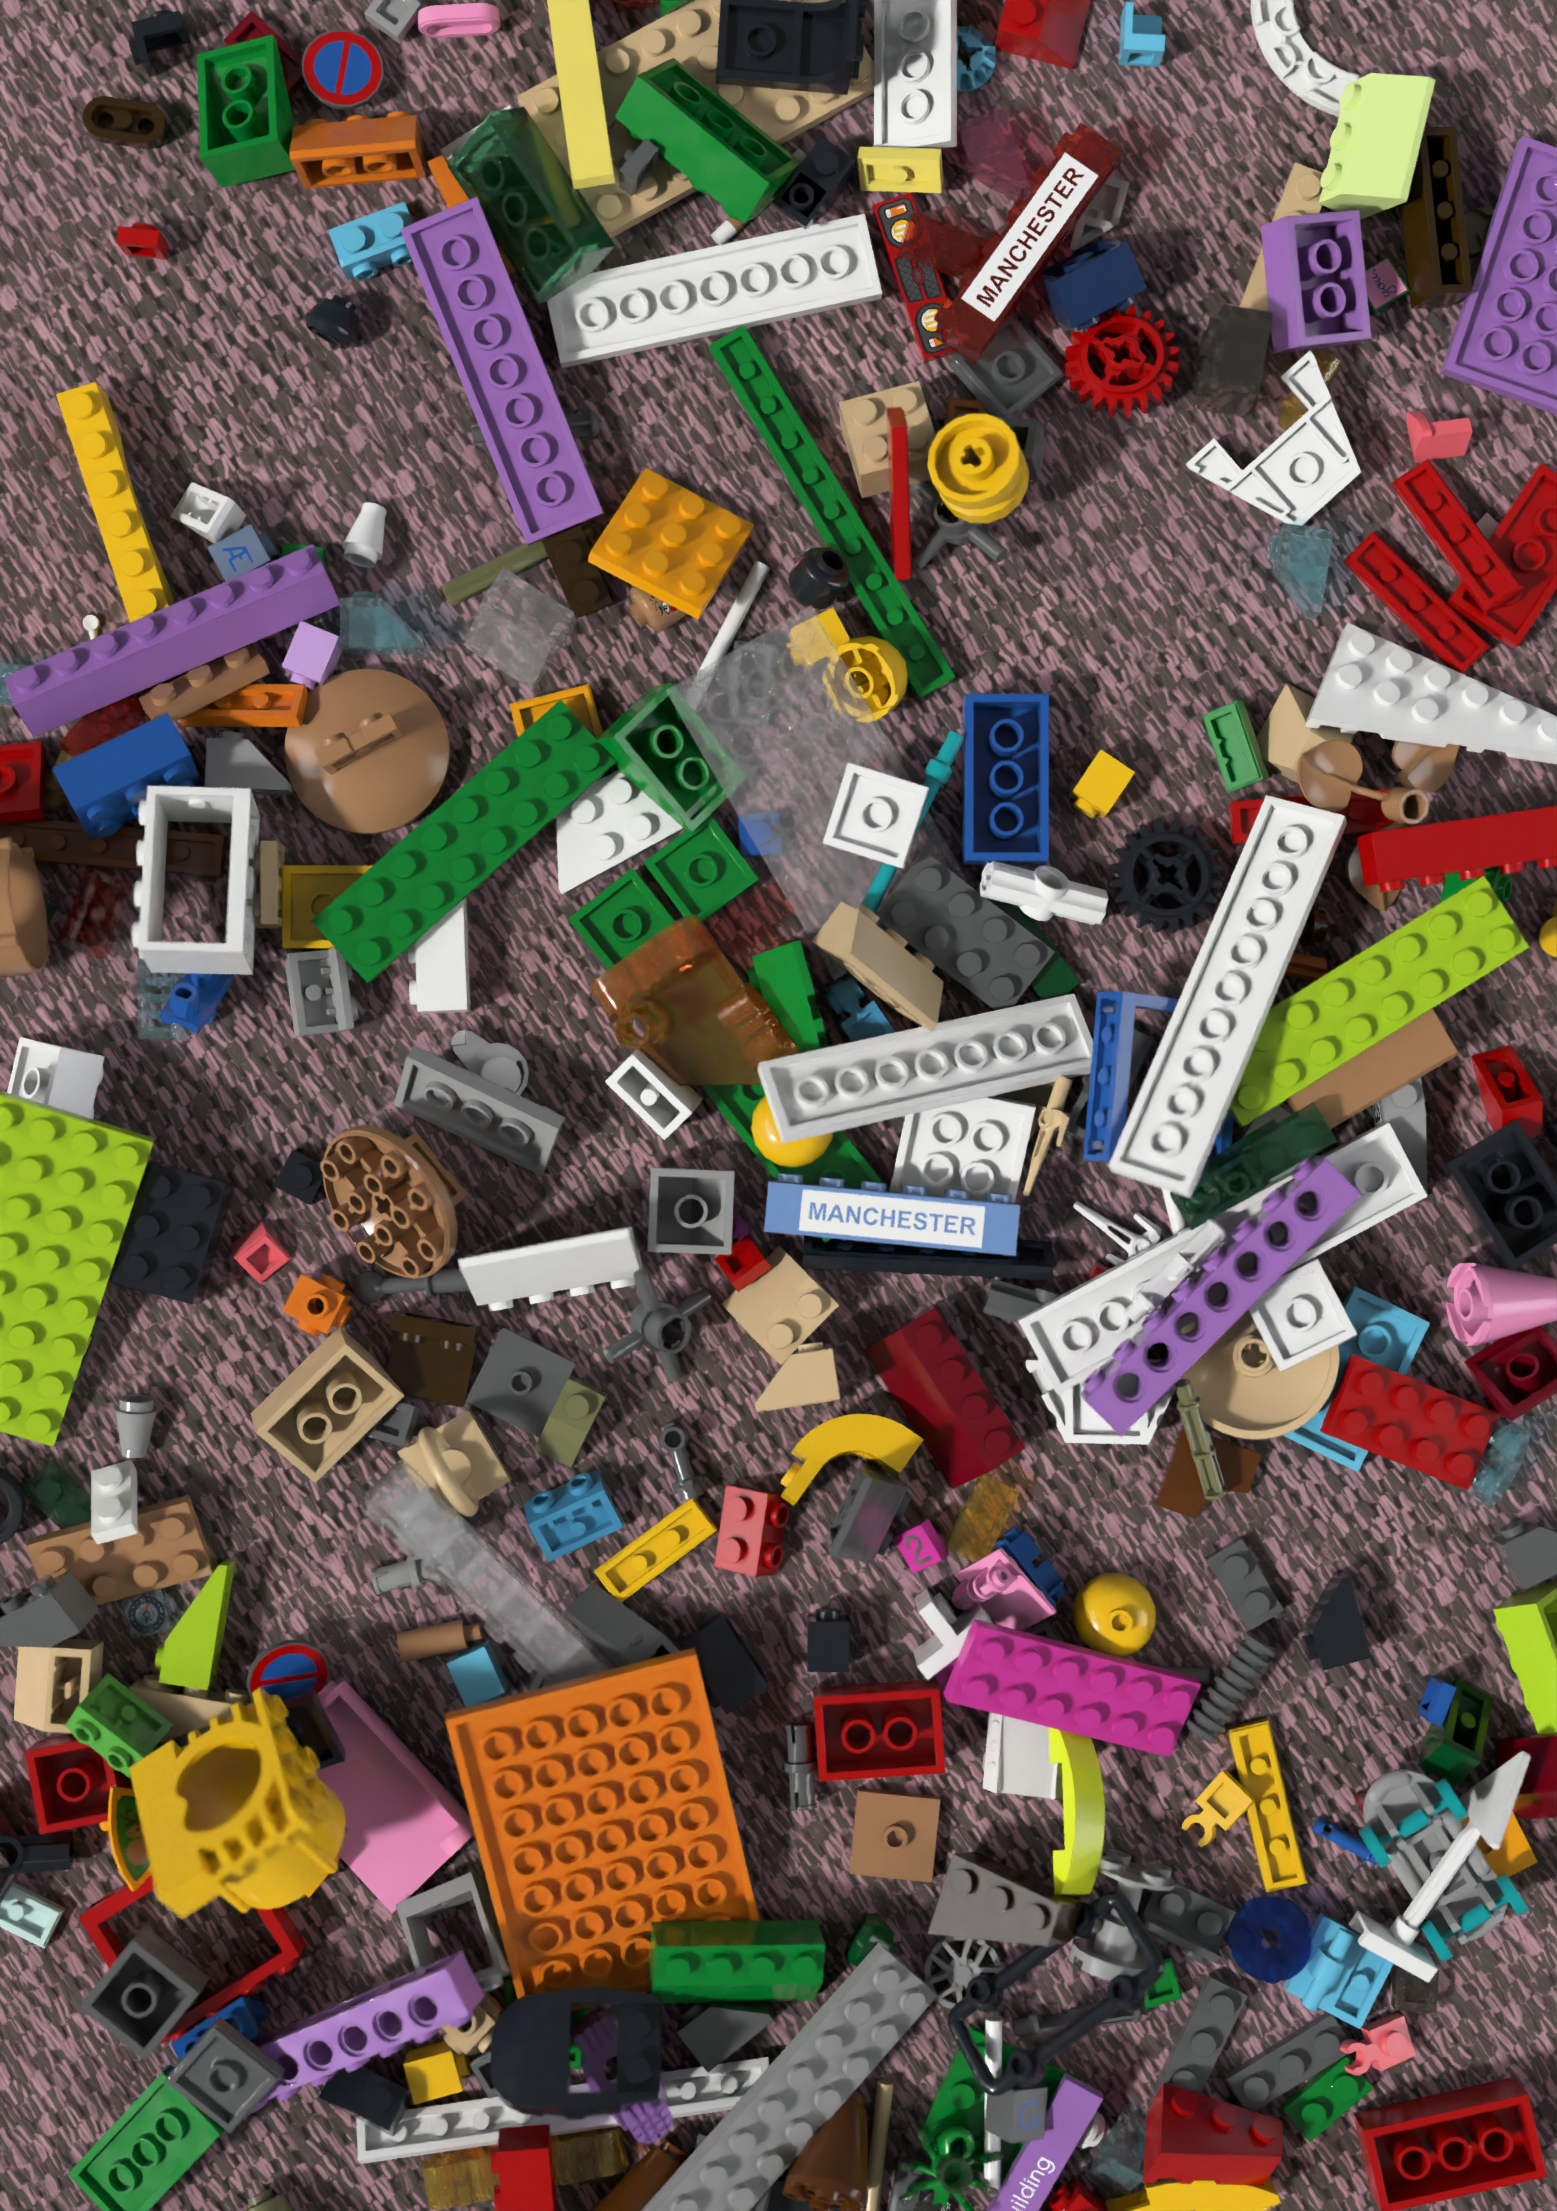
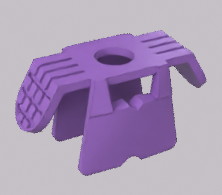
[571,2007,673,2144]

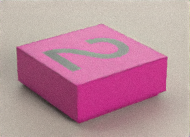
[892,1519,949,1573]

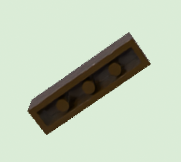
[1400,127,1473,309]

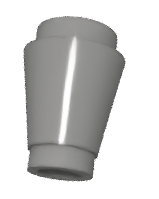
[115,1394,157,1458]

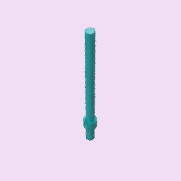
[861,730,965,913]

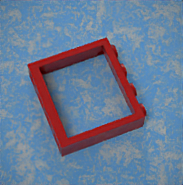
[78,1873,307,2046]

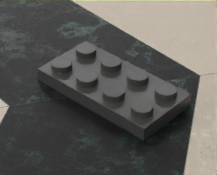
[875,851,1055,1011]

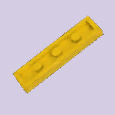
[1227,1718,1307,1893]

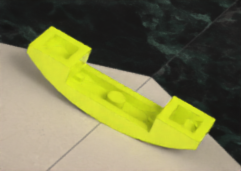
[1048,1727,1105,1894]

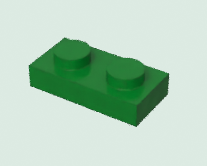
[1281,2055,1373,2142]

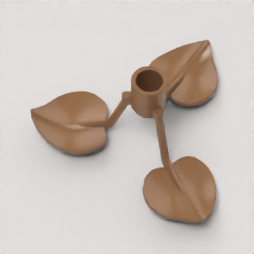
[1297,740,1460,911]

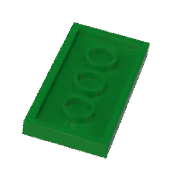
[68,2064,225,2211]

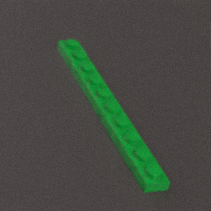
[708,325,955,701]

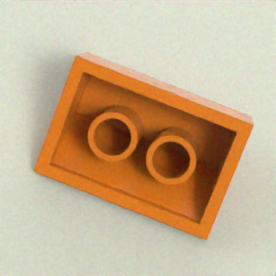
[289,111,426,189]

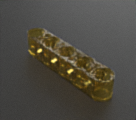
[421,2126,629,2210]

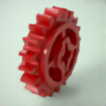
[1065,305,1179,418]

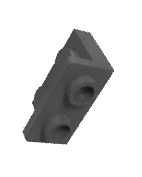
[1139,1878,1236,1964]

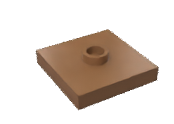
[849,1788,940,1883]

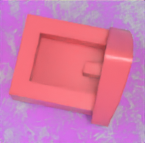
[1406,411,1473,463]

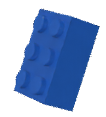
[52,713,202,840]

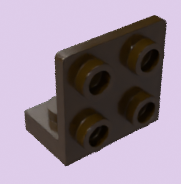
[387,1311,480,1407]

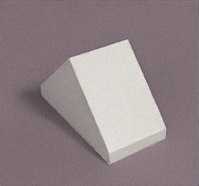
[170,482,246,543]

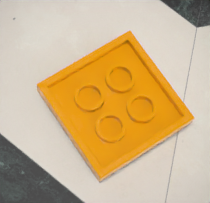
[588,467,754,620]

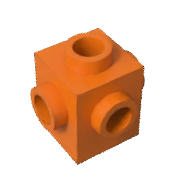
[282,1273,353,1337]

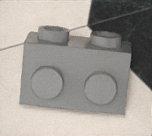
[284,947,358,1037]

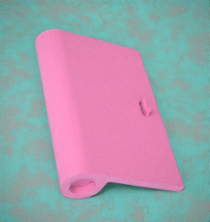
[317,1680,475,1914]

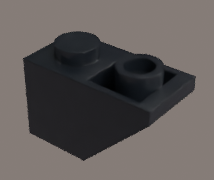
[772,136,855,230]

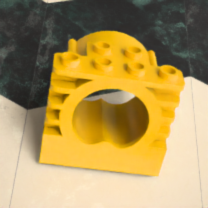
[129,1687,346,1918]

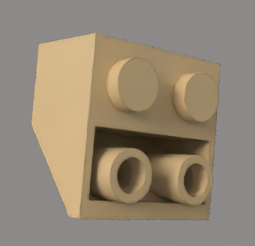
[14,1639,104,1733]

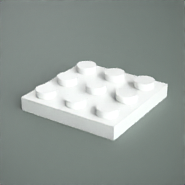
[890,1096,1036,1203]

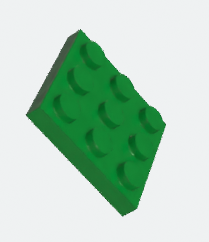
[916,2024,1083,2183]

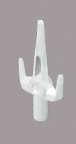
[1073,1201,1161,1266]

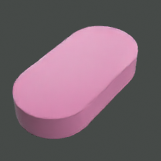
[418,3,501,38]

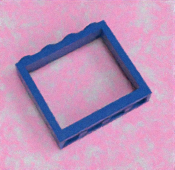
[1083,991,1234,1174]

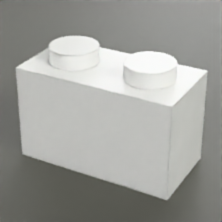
[605,1041,703,1140]

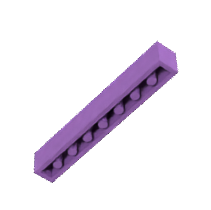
[4,544,341,737]

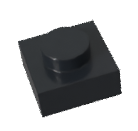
[274,1149,324,1205]

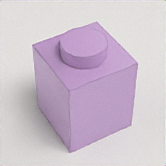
[282,621,345,690]

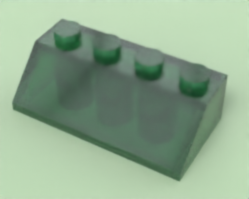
[448,106,615,304]

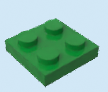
[643,814,759,930]

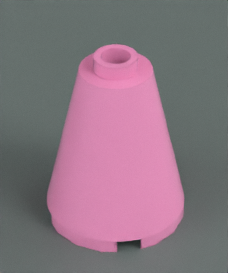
[1446,1262,1557,1346]

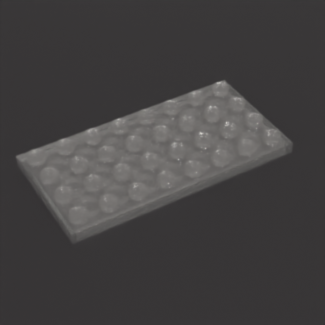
[665,606,970,980]

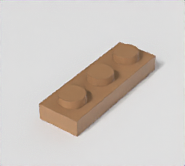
[139,644,270,722]

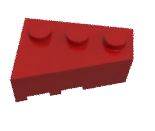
[1143,2083,1283,2186]

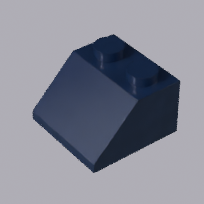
[1030,238,1147,330]

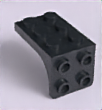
[715,0,867,95]

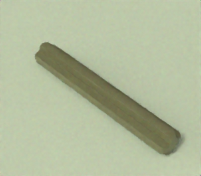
[442,521,594,606]

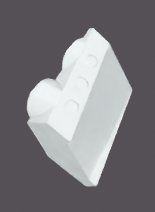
[982,1712,1063,1800]

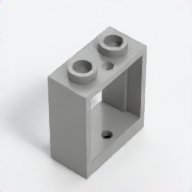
[396,1872,511,2005]

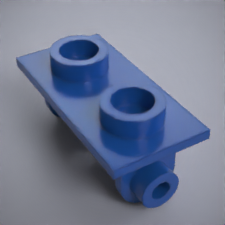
[987,1525,1066,1607]

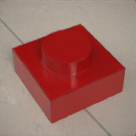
[116,223,168,260]
[714,1234,771,1292]

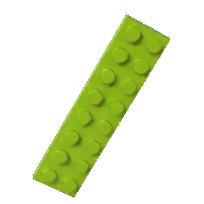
[1228,876,1529,1127]

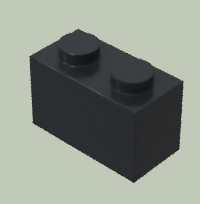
[680,1611,768,1715]

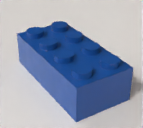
[962,694,1049,866]

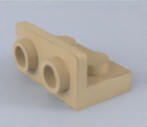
[253,841,285,929]

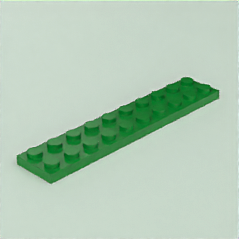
[568,868,890,1243]

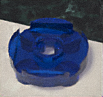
[1227,1895,1313,1984]

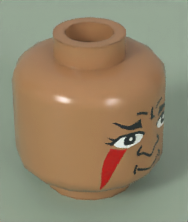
[627,586,686,632]

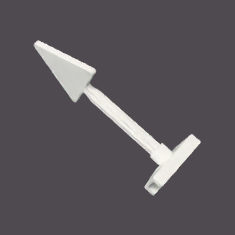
[1349,1751,1531,1983]

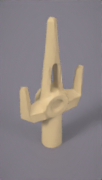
[1023,1076,1073,1197]

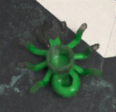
[899,2124,1003,2211]

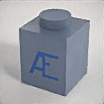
[207,524,278,581]

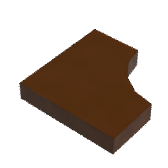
[1155,1425,1262,1519]

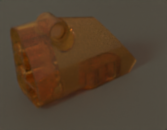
[588,913,800,1086]

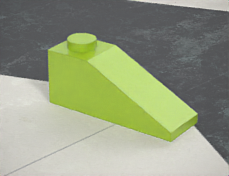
[155,1559,235,1690]

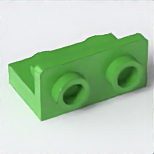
[66,1673,174,1778]

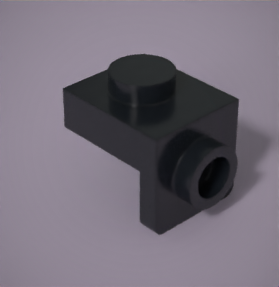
[129,10,191,77]

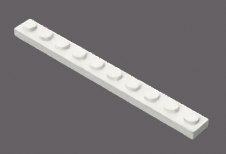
[356,2057,770,2164]

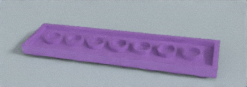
[400,197,605,546]

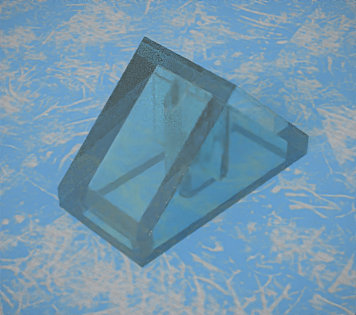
[1084,2104,1146,2199]

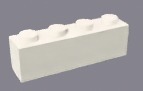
[408,898,471,1014]

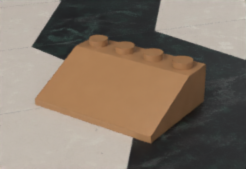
[1270,996,1458,1139]

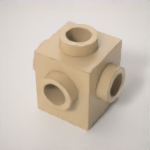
[441,1992,502,2055]

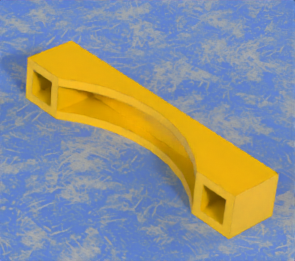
[56,381,175,623]

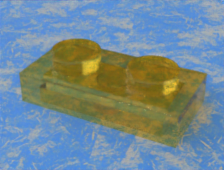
[945,1474,1020,1562]

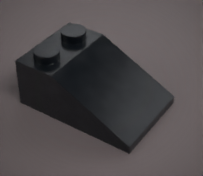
[1444,1119,1557,1270]

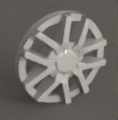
[924,1936,1002,2011]

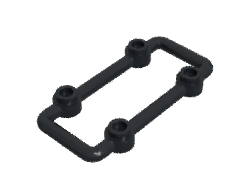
[947,1891,1165,2096]

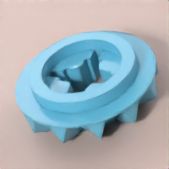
[957,24,996,92]

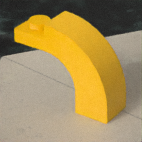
[780,1414,924,1506]

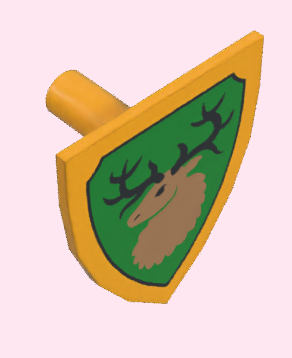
[99,1787,152,1891]

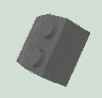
[826,1462,911,1563]

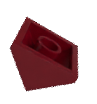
[1464,1326,1557,1421]
[1494,1733,1557,1819]

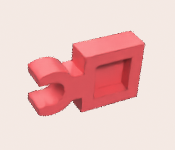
[1339,2013,1416,2075]

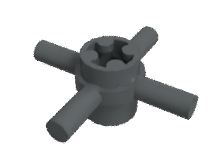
[909,481,1008,570]
[603,1269,712,1382]

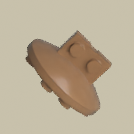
[284,669,451,835]
[320,1125,468,1279]

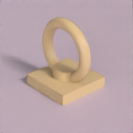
[397,1409,512,1518]

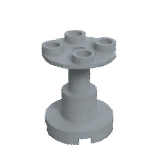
[1069,1849,1175,1981]

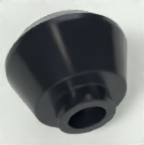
[305,295,360,349]

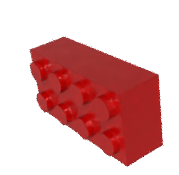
[1353,2077,1547,2211]

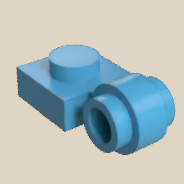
[824,976,896,1042]

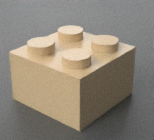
[839,381,936,498]

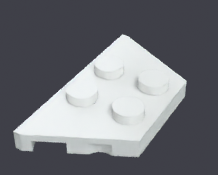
[556,770,684,895]
[1026,1358,1183,1444]

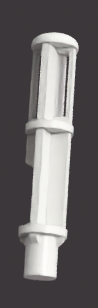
[1124,1219,1227,1324]

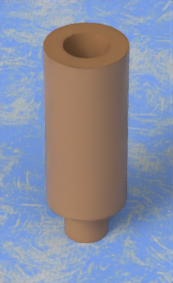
[397,1619,483,1663]

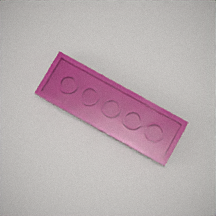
[943,1619,1201,1757]

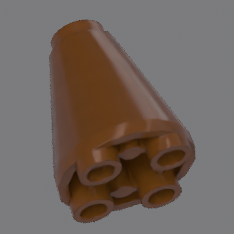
[782,2092,868,2211]
[592,2138,691,2211]

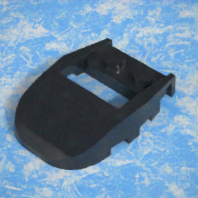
[490,1986,662,2120]

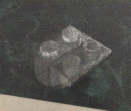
[463,568,577,691]

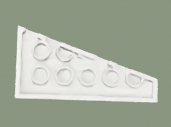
[1304,623,1557,764]

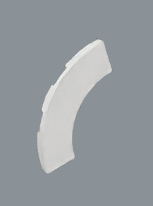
[1251,0,1360,117]

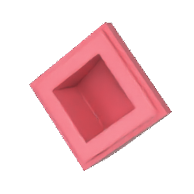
[230,1221,292,1284]

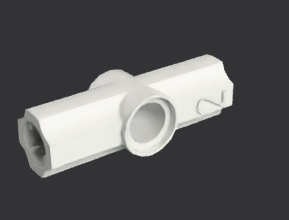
[979,861,1108,925]

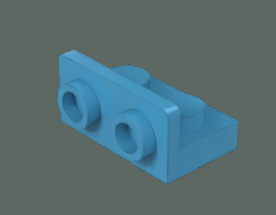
[524,1469,624,1562]

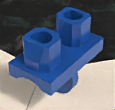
[159,973,233,1034]

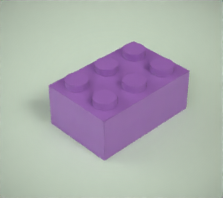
[1261,210,1372,354]

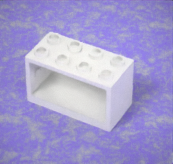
[132,786,260,975]

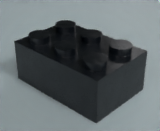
[112,1161,236,1304]

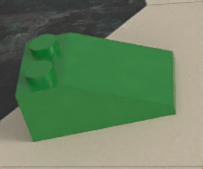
[197,34,295,188]
[597,682,748,833]

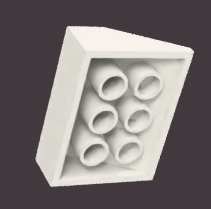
[459,1225,643,1312]

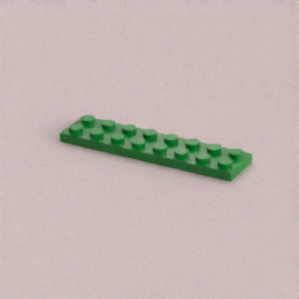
[311,700,617,984]

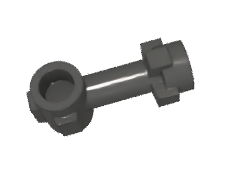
[657,1421,705,1501]

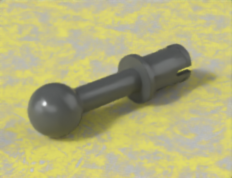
[353,1267,470,1303]

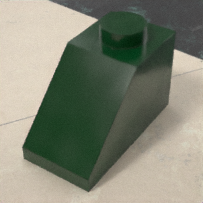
[1418,1679,1493,1786]

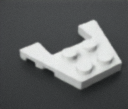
[1186,351,1361,530]

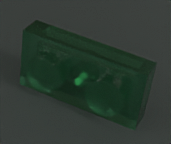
[21,1460,91,1529]

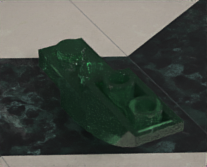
[1170,1102,1337,1230]

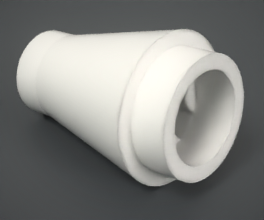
[342,502,387,568]

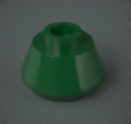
[844,1913,897,1967]

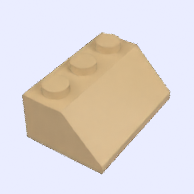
[811,902,944,1031]
[251,1328,404,1483]

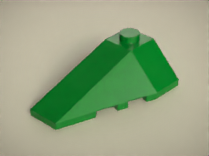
[746,940,828,1053]

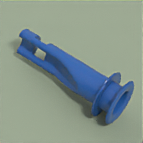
[1312,1816,1377,1869]

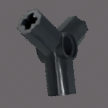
[0,1804,74,1906]

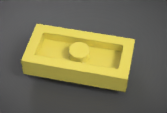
[857,147,944,193]

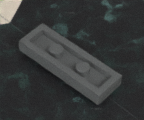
[1154,1973,1248,2094]
[1224,2012,1347,2112]

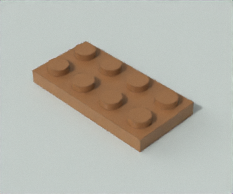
[25,1495,215,1606]

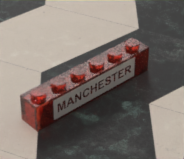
[934,123,1122,365]

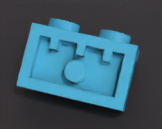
[328,201,413,281]

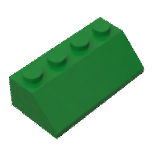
[615,58,801,224]
[647,1920,825,2003]

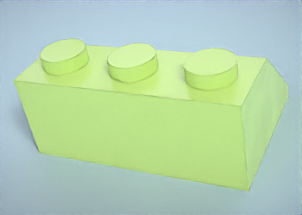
[1318,73,1436,220]

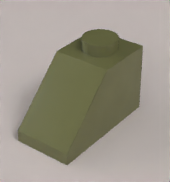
[535,1375,608,1467]

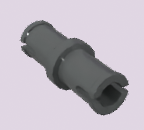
[784,1722,818,1811]

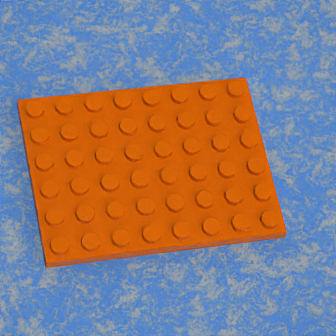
[445,1648,759,2011]

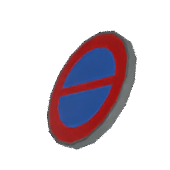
[302,29,384,110]
[246,1640,330,1702]

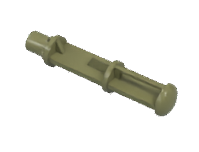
[1174,1379,1228,1500]

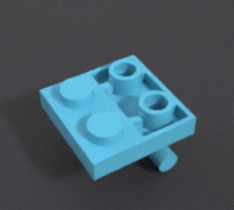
[1283,1912,1394,2029]

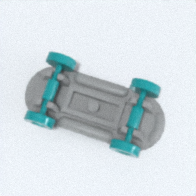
[1358,1769,1530,1963]

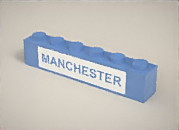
[764,1173,1021,1256]

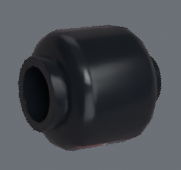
[788,547,850,609]

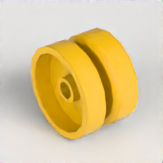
[928,414,1029,523]

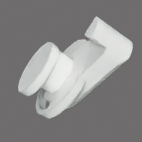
[451,1030,529,1096]

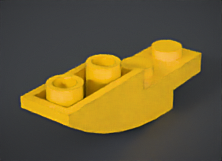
[1105,2173,1281,2211]

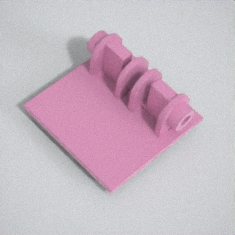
[952,1548,1056,1631]

